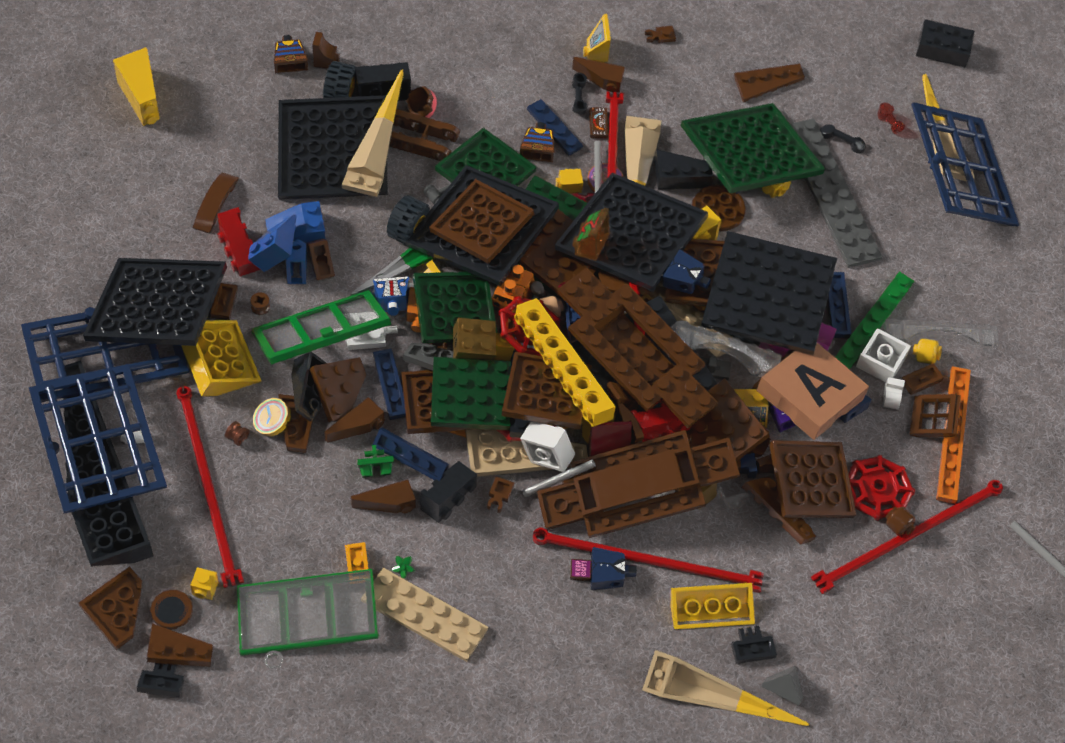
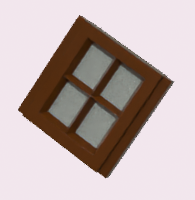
[910,394,961,437]

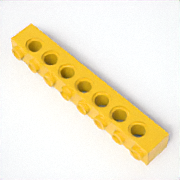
[514,298,615,427]

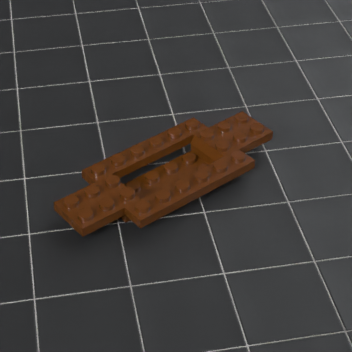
[557,267,718,428]
[537,430,740,538]

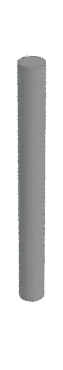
[594,141,602,193]
[522,460,596,497]
[1009,521,1065,577]

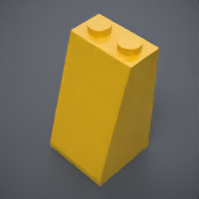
[113,47,160,126]

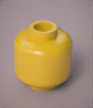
[913,339,942,364]

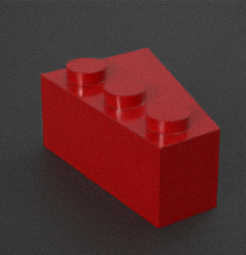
[217,207,261,276]
[631,403,692,442]

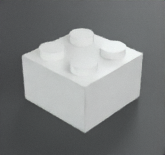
[856,328,911,382]
[520,421,575,472]

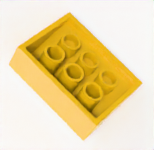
[181,320,262,397]

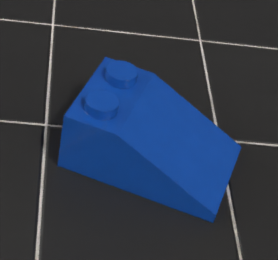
[265,201,325,243]
[248,214,297,272]

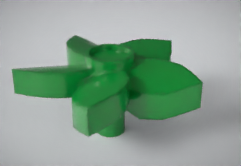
[392,556,415,579]

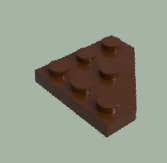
[310,357,367,423]
[78,566,143,650]

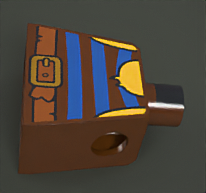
[274,35,308,74]
[520,122,554,163]

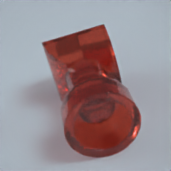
[877,102,905,134]

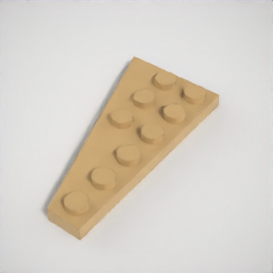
[465,429,588,477]

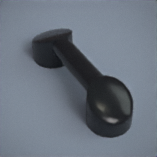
[572,73,587,114]
[820,124,866,154]

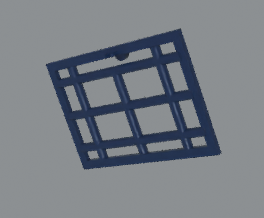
[911,102,1019,227]
[21,307,189,402]
[28,364,167,514]

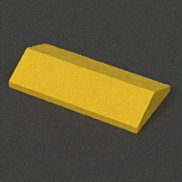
[671,583,755,629]

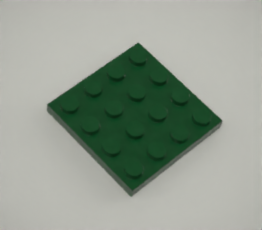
[435,127,537,186]
[413,272,497,343]
[431,357,511,430]

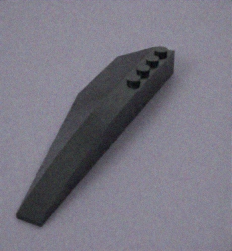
[63,360,154,567]

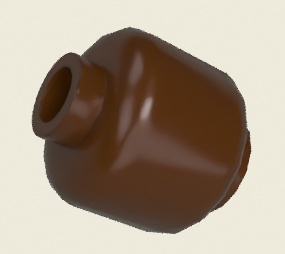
[885,507,916,536]

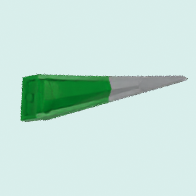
[351,247,434,295]

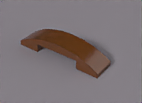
[193,172,239,234]

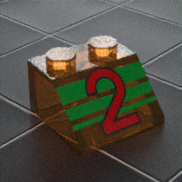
[573,208,610,261]

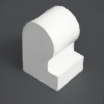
[882,377,905,410]

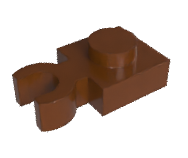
[645,25,676,43]
[487,476,515,513]

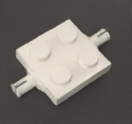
[334,313,398,350]

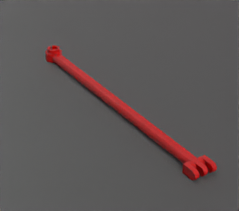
[606,91,624,178]
[176,386,244,588]
[811,480,1003,594]
[532,527,764,593]

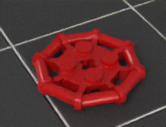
[498,296,561,356]
[848,454,915,521]

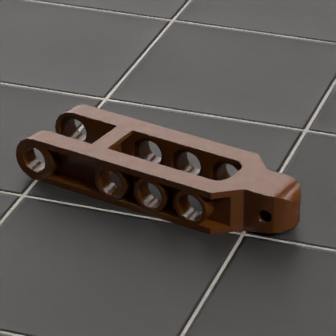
[389,109,460,161]

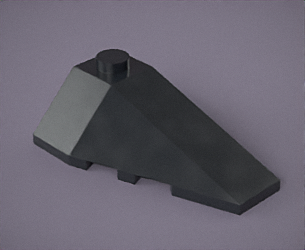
[291,351,326,421]

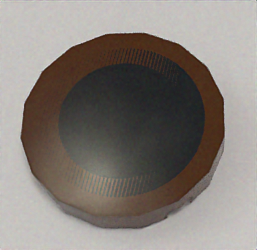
[150,590,193,630]

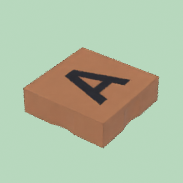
[757,343,869,440]

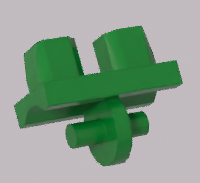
[357,445,394,478]

